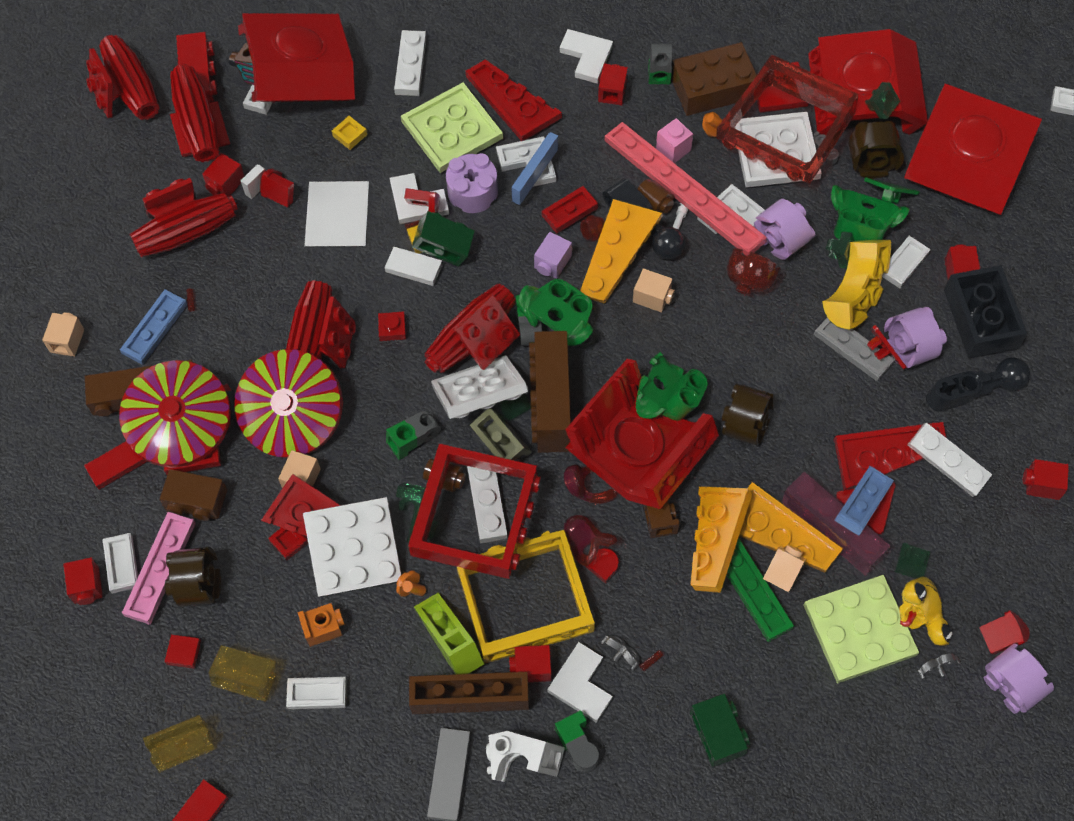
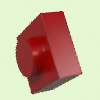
[378,312,406,341]

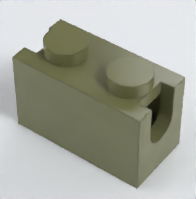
[470,408,532,461]

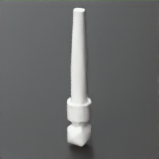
[673,203,688,230]

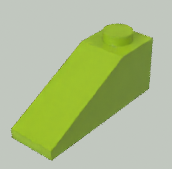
[414,593,484,675]

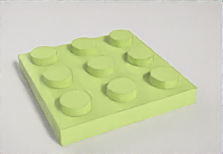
[401,82,503,173]
[803,575,919,683]

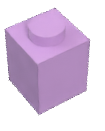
[534,232,572,279]

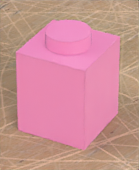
[656,118,693,163]

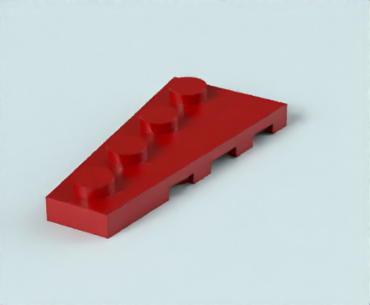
[465,59,562,141]
[834,422,946,490]
[261,474,342,536]

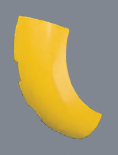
[822,240,891,329]

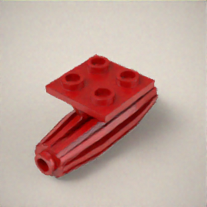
[86,35,160,120]
[170,64,230,162]
[130,178,238,257]
[286,280,356,368]
[424,284,520,373]

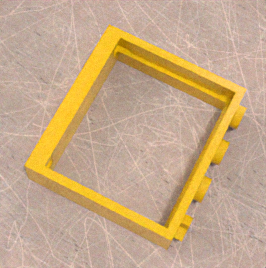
[456,530,595,664]

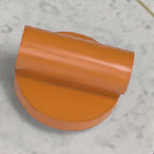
[702,112,730,137]
[396,570,426,597]

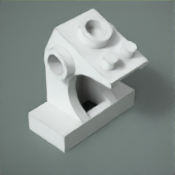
[486,731,565,782]

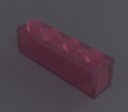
[782,472,890,576]

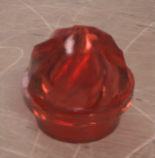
[580,215,605,241]

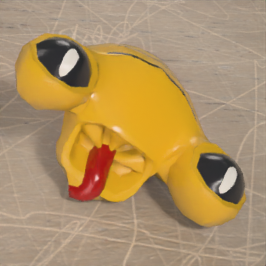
[899,576,953,646]

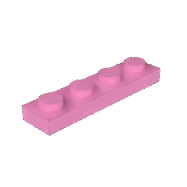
[122,512,196,625]

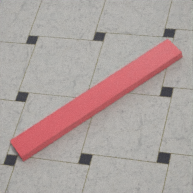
[605,122,767,257]

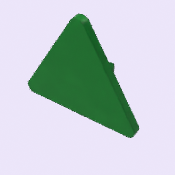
[864,177,919,203]

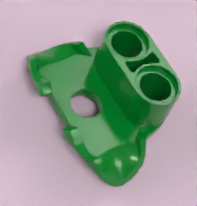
[831,185,910,243]
[518,279,593,346]
[636,352,708,421]

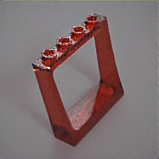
[716,55,858,184]

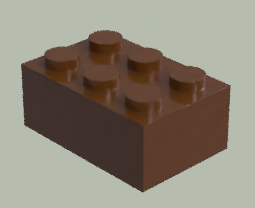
[671,42,759,116]

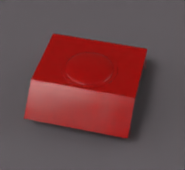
[238,13,355,102]
[808,29,928,135]
[904,83,1042,215]
[565,359,719,509]

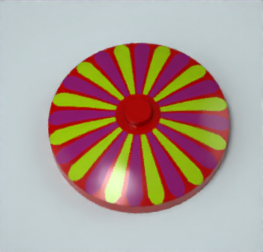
[235,349,343,458]
[119,360,231,468]

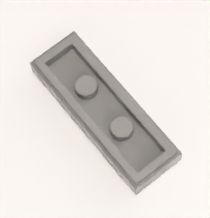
[814,317,895,381]
[427,728,470,821]

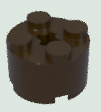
[848,121,904,179]
[722,383,775,446]
[165,547,221,607]

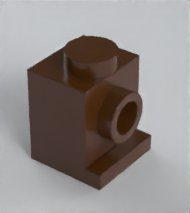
[643,500,679,539]

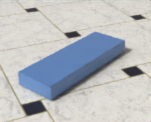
[512,132,558,205]
[120,289,188,365]
[834,466,894,536]

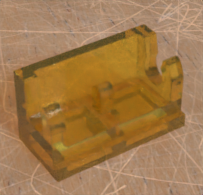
[208,645,276,702]
[143,715,215,773]

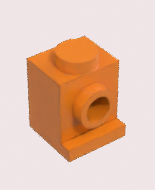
[297,603,345,647]

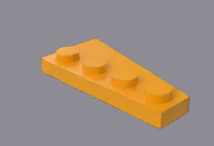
[580,199,663,304]
[739,482,843,573]
[691,486,752,593]

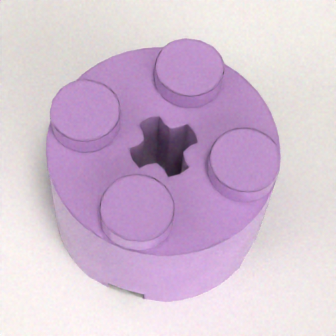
[446,153,498,213]
[754,199,815,259]
[884,307,947,368]
[983,643,1054,714]

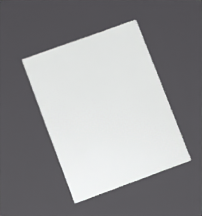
[305,181,369,246]

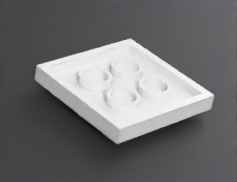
[733,112,822,187]
[431,355,528,419]
[303,497,401,597]

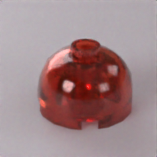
[727,248,781,296]

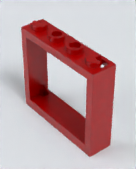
[408,444,541,579]

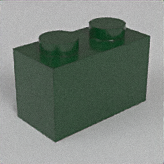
[412,211,475,267]
[690,693,750,768]

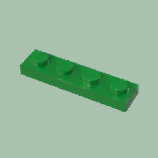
[726,538,794,642]

